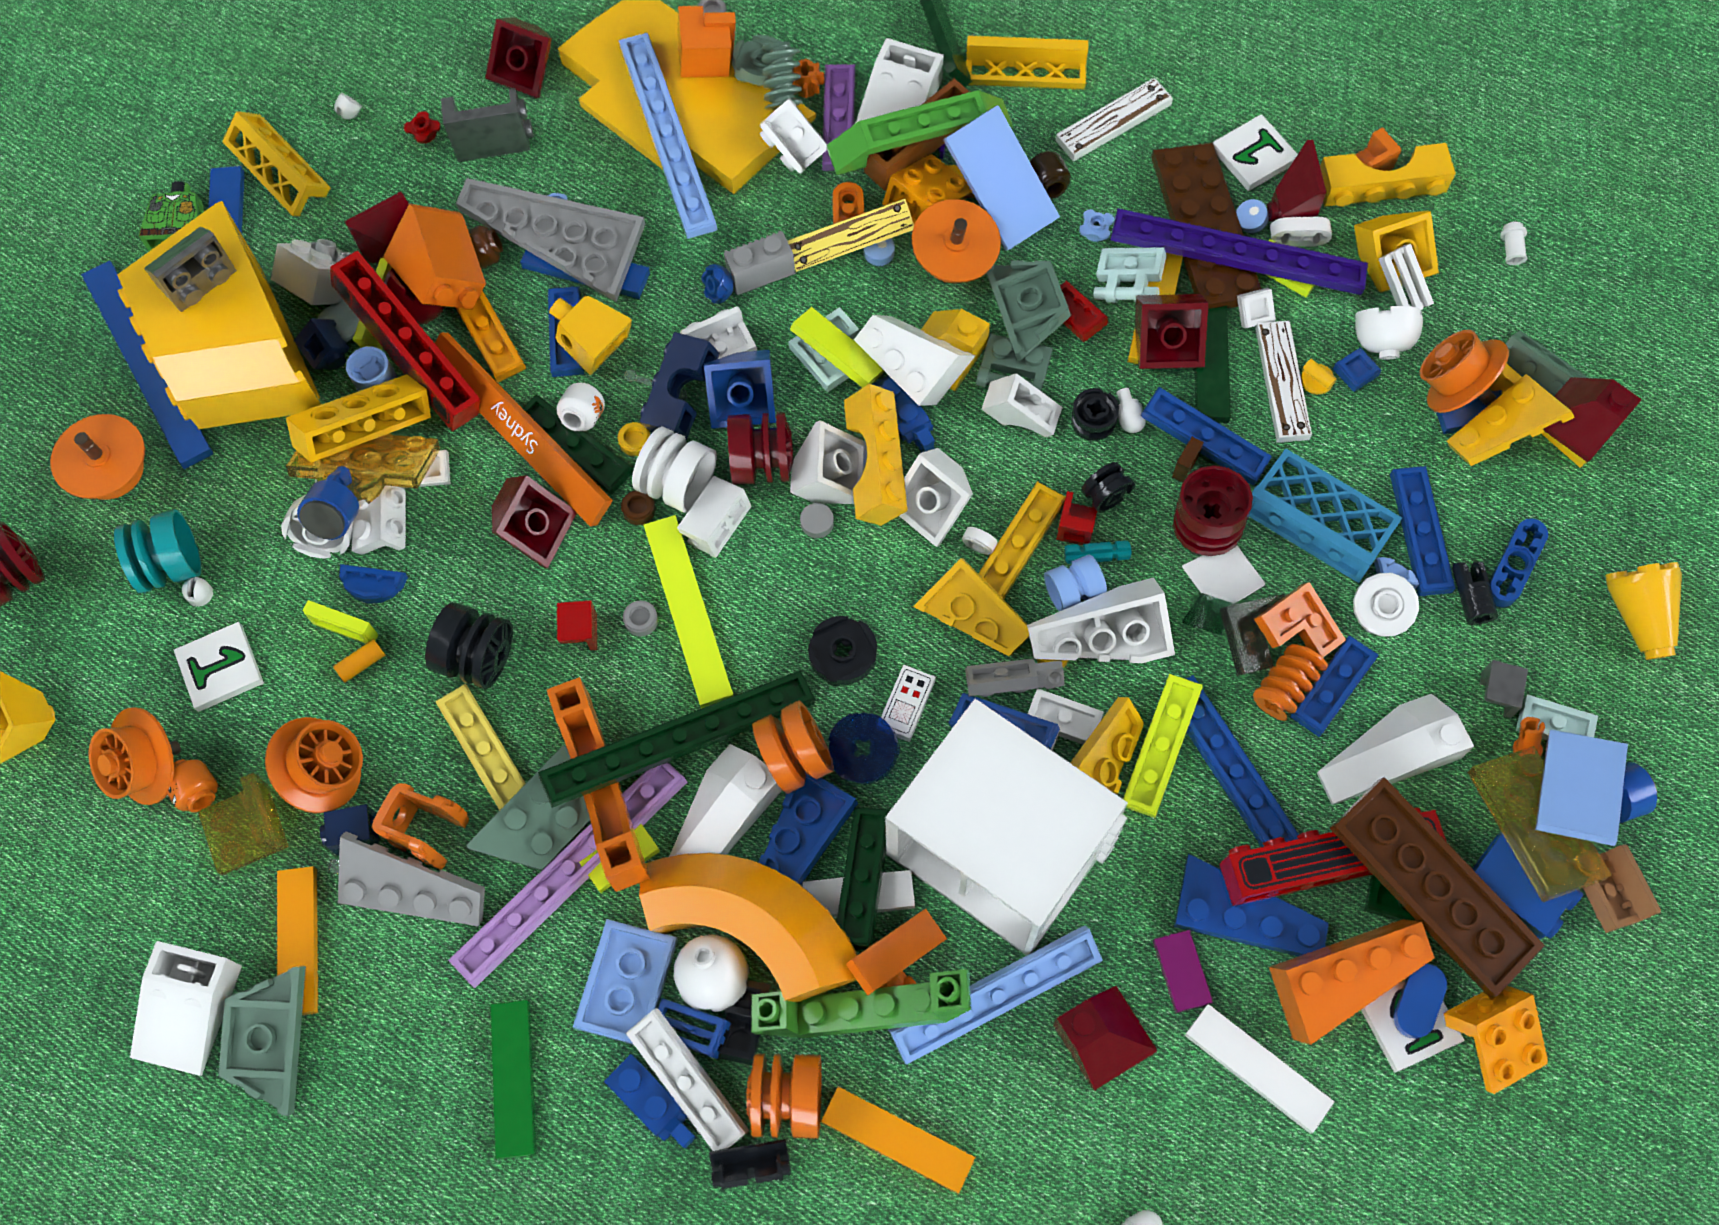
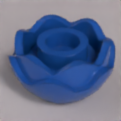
[701,264,734,304]

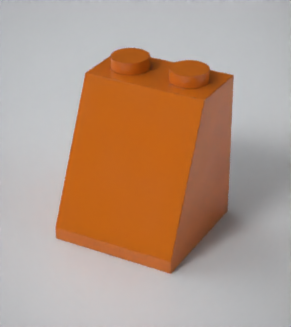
[383,203,486,309]

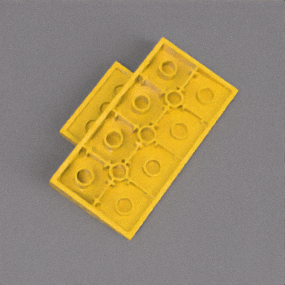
[558,0,816,194]

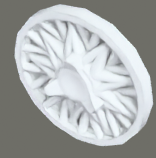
[1353,573,1419,637]

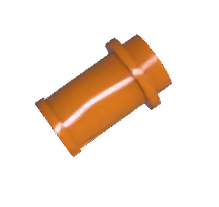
[1512,717,1545,763]

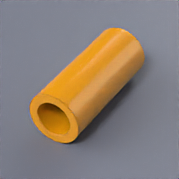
[333,639,386,683]

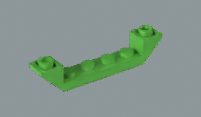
[827,90,1013,175]
[752,969,971,1038]

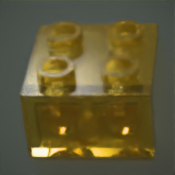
[198,772,289,875]

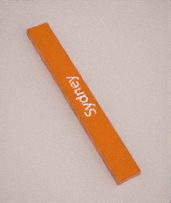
[435,333,613,526]

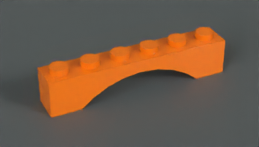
[546,677,650,892]

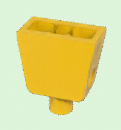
[549,296,632,375]

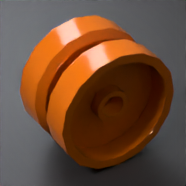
[752,700,834,794]

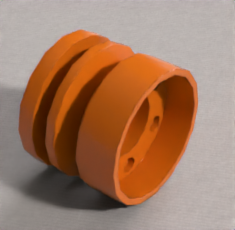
[747,1054,822,1139]

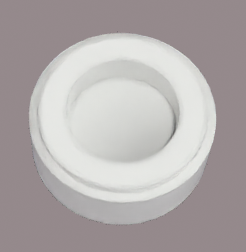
[962,527,998,555]

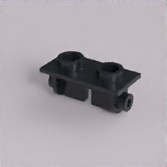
[709,1139,791,1191]

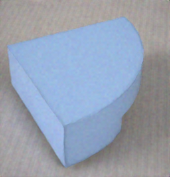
[1374,557,1419,589]

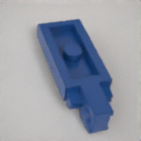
[872,375,935,453]
[604,1054,696,1149]

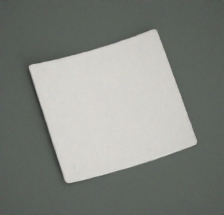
[1182,545,1265,613]

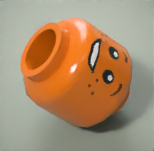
[167,759,218,812]

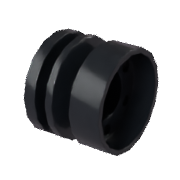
[425,602,513,689]

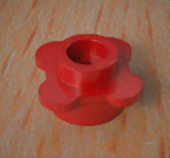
[404,111,441,144]

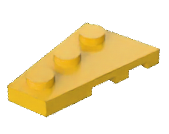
[1446,374,1575,466]
[913,558,1029,656]
[1070,697,1144,794]

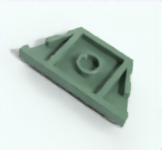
[987,260,1071,361]
[466,745,590,871]
[218,966,306,1116]

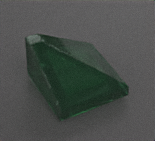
[1182,593,1232,636]

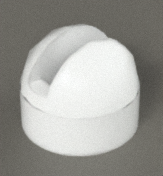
[334,93,362,120]
[182,577,213,607]

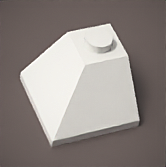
[790,421,867,504]
[899,448,973,547]

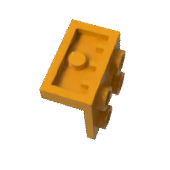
[882,154,973,225]
[1443,986,1548,1094]

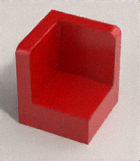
[1056,491,1097,545]
[557,600,597,651]

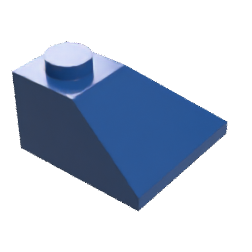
[704,349,776,429]

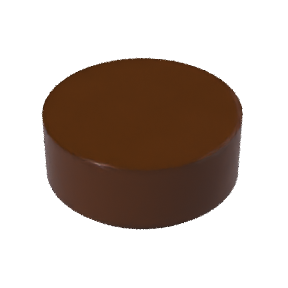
[621,490,656,525]

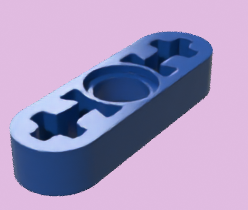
[1489,518,1548,608]

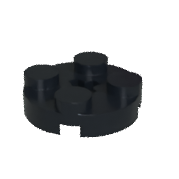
[808,616,877,686]

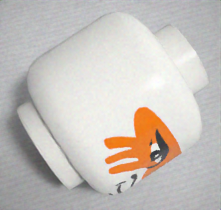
[556,382,605,431]

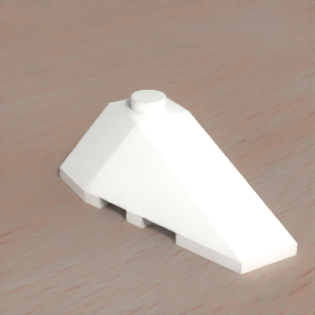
[1027,578,1175,663]
[1317,694,1474,805]
[669,744,782,857]

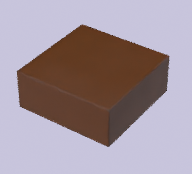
[1172,437,1204,482]

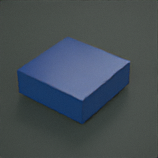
[1333,347,1382,392]

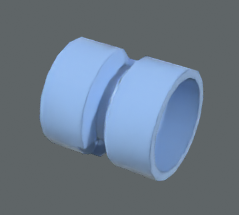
[346,346,398,391]
[1044,554,1107,611]

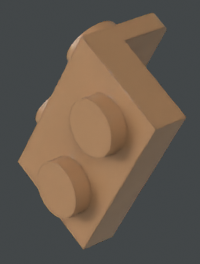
[1571,844,1661,933]

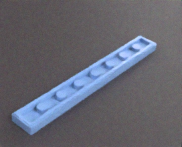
[619,32,717,239]

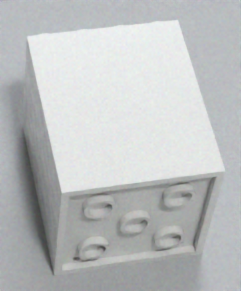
[885,699,1128,956]

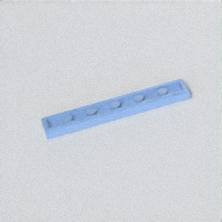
[888,925,1103,1065]

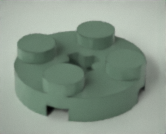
[732,35,793,86]

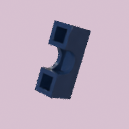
[639,332,720,441]

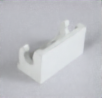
[677,476,752,558]

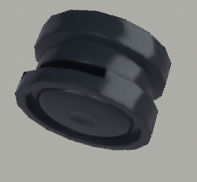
[1071,388,1119,441]
[1081,462,1135,513]

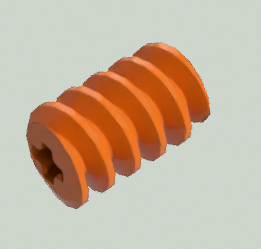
[1253,644,1328,721]

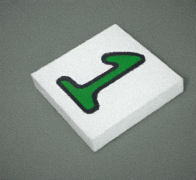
[1212,114,1298,191]
[174,622,264,712]
[1361,981,1465,1073]

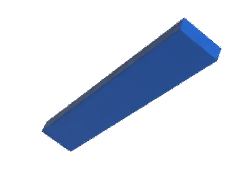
[1186,675,1299,847]

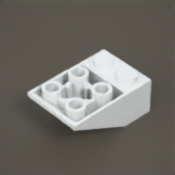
[856,38,943,123]
[130,941,242,1076]

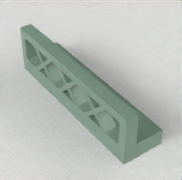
[1506,330,1588,396]

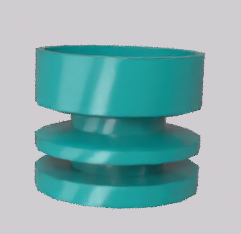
[114,509,201,593]

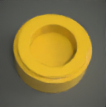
[617,422,650,456]

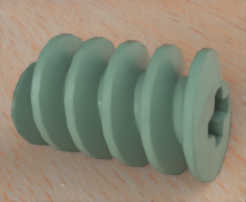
[761,41,802,110]

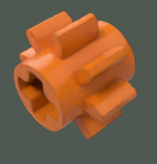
[792,59,825,98]

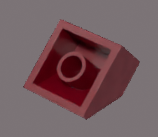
[1135,294,1208,369]

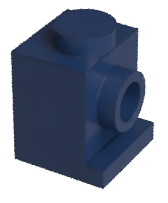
[293,319,350,370]

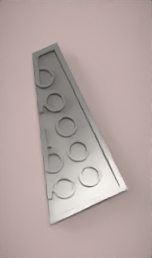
[456,178,646,302]

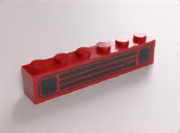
[330,250,481,432]
[1219,808,1447,906]

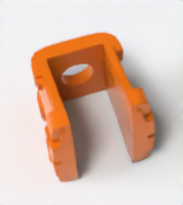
[372,783,469,870]

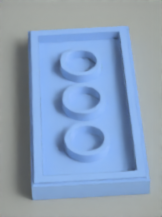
[943,105,1060,251]

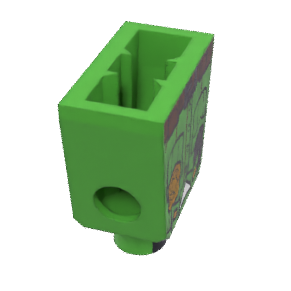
[138,181,206,251]

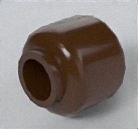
[468,225,503,270]

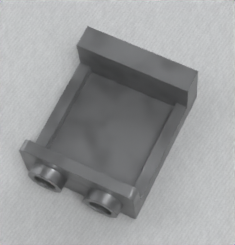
[441,88,534,162]

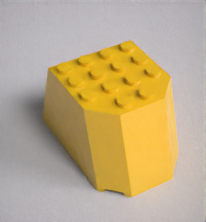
[117,201,321,429]

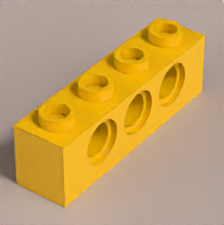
[286,374,431,463]

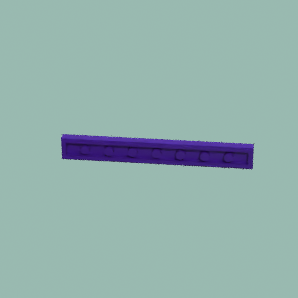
[1110,208,1368,295]

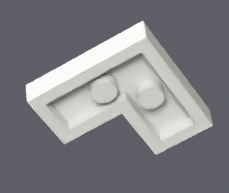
[1028,688,1104,751]

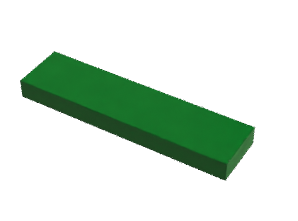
[490,1000,536,1160]

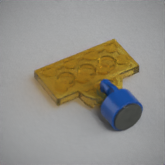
[286,433,440,540]
[1467,746,1657,902]

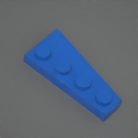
[758,771,858,885]
[1174,854,1329,956]

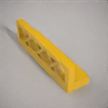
[966,36,1089,89]
[222,111,331,216]

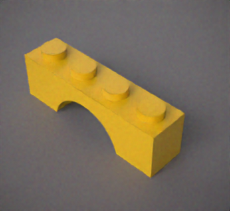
[1320,143,1456,207]
[844,384,908,526]

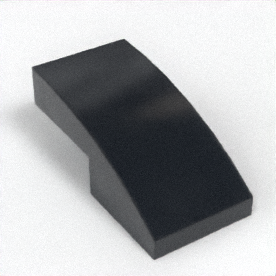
[718,980,770,1065]

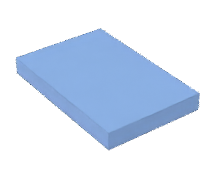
[1535,729,1628,846]
[573,919,678,1045]

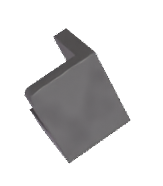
[1479,660,1528,718]

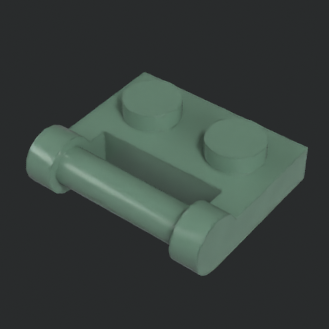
[976,334,1053,392]

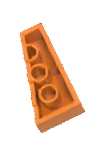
[1269,920,1434,1045]

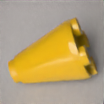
[1605,562,1682,660]

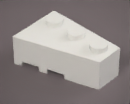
[854,315,975,406]

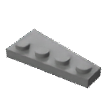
[338,831,485,926]

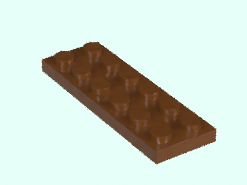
[1151,143,1261,309]
[1330,777,1545,998]

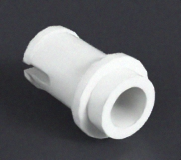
[1500,222,1527,265]

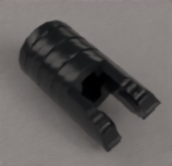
[1452,562,1498,625]

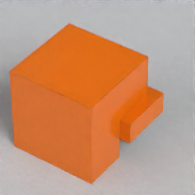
[677,6,736,78]

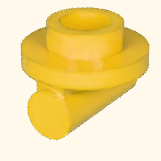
[1301,359,1337,395]

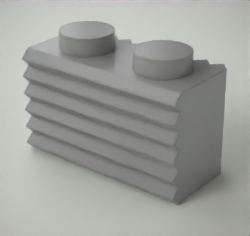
[724,231,796,295]

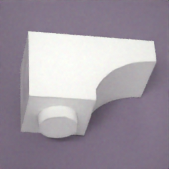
[981,373,1062,437]

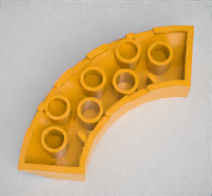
[639,853,858,1002]

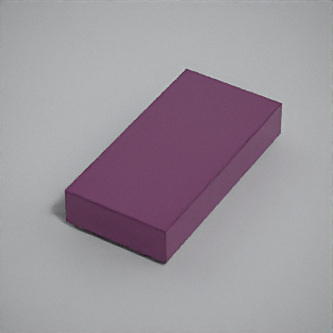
[1152,930,1213,1014]

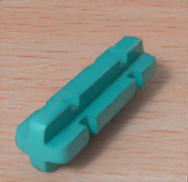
[1064,541,1131,564]

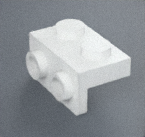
[759,98,827,174]
[680,306,757,359]
[352,479,406,555]

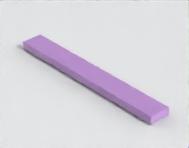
[448,762,688,988]

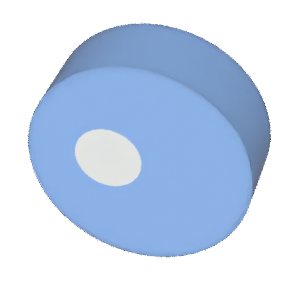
[1236,199,1269,233]
[863,238,895,266]

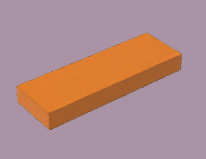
[846,908,947,996]

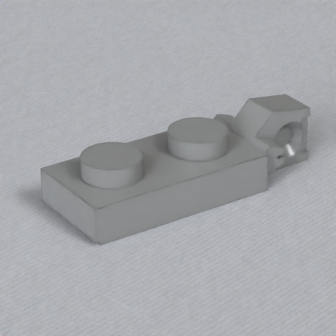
[965,658,1064,697]

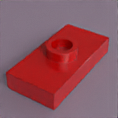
[1060,281,1109,342]

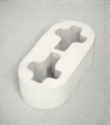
[1270,217,1332,247]

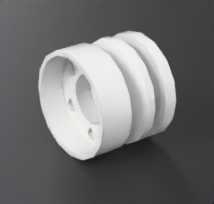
[632,426,717,513]

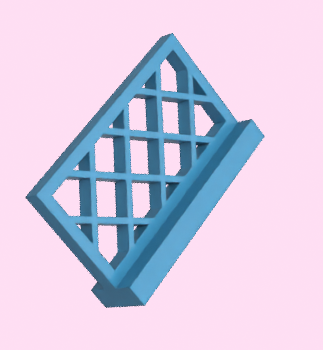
[1249,449,1402,583]

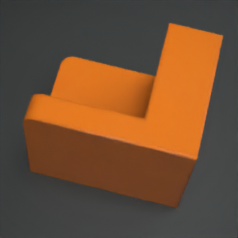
[1355,127,1402,171]

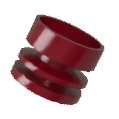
[727,412,793,485]
[1173,465,1253,556]
[0,521,45,607]

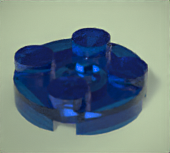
[828,713,900,785]

